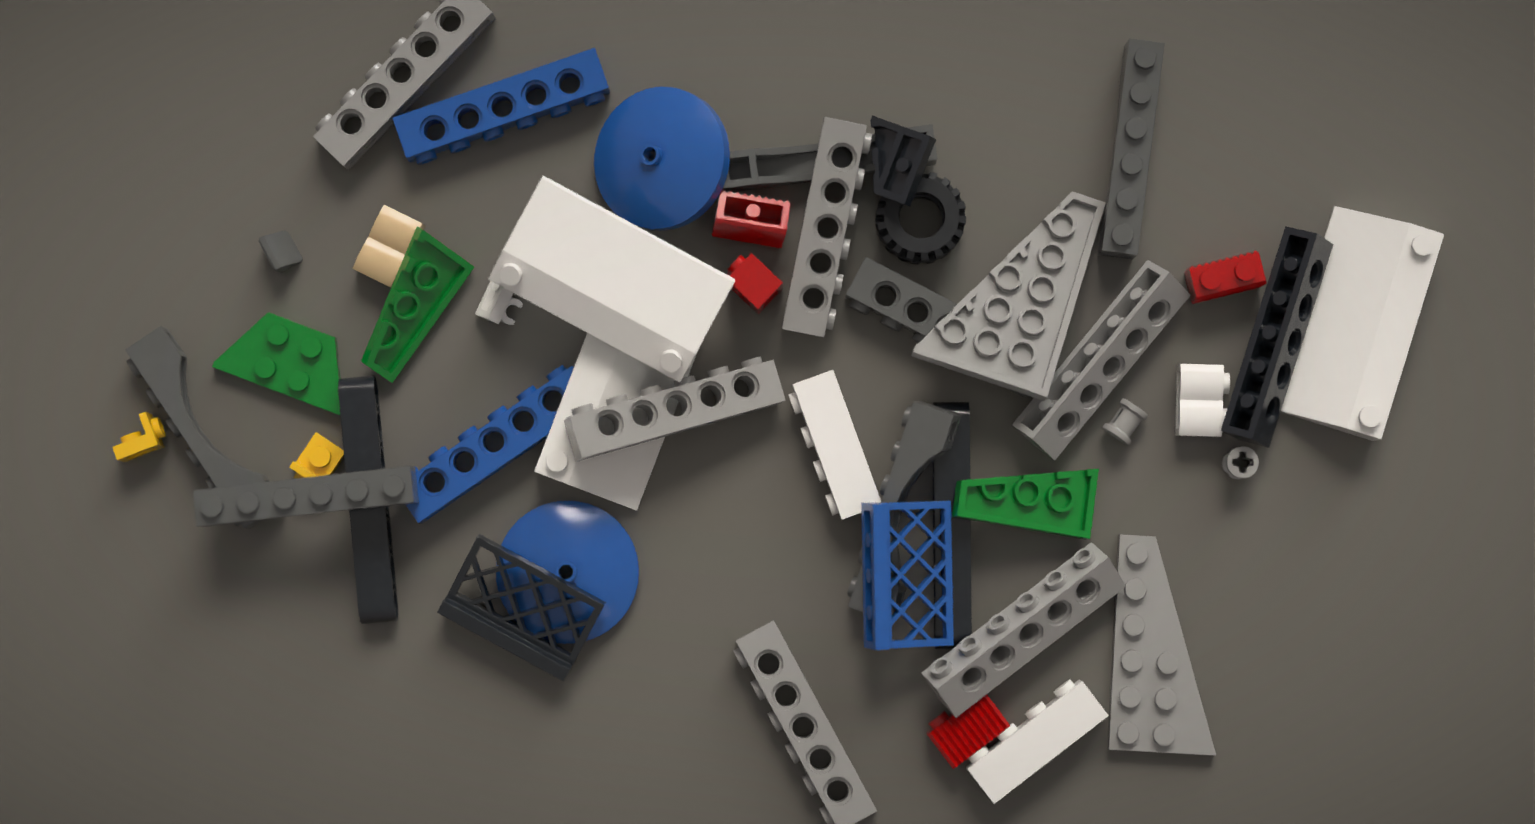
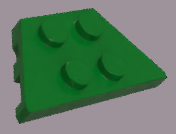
[212,312,341,415]

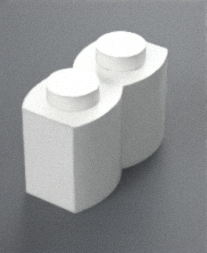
[1175,364,1230,437]

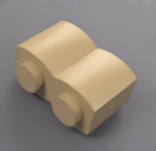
[353,205,426,287]

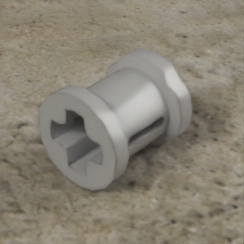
[1102,398,1148,445]
[1222,446,1259,479]

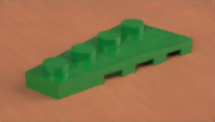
[361,226,474,383]
[952,468,1099,540]

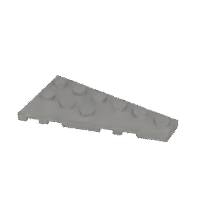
[1107,534,1216,756]

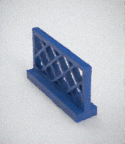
[861,501,954,650]

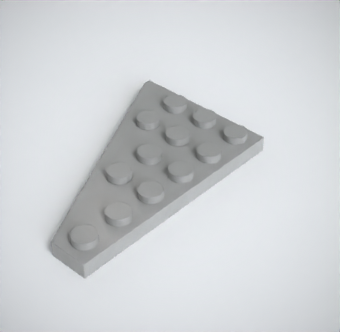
[911,191,1106,401]

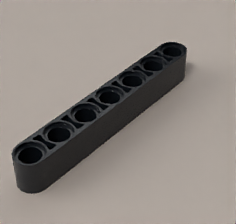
[338,375,398,624]
[933,402,972,649]

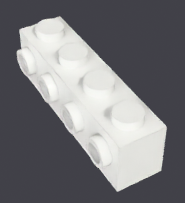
[788,370,881,520]
[966,679,1109,804]

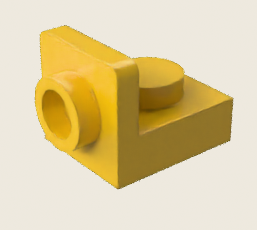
[112,412,166,462]
[289,432,344,479]

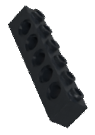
[1221,226,1334,448]

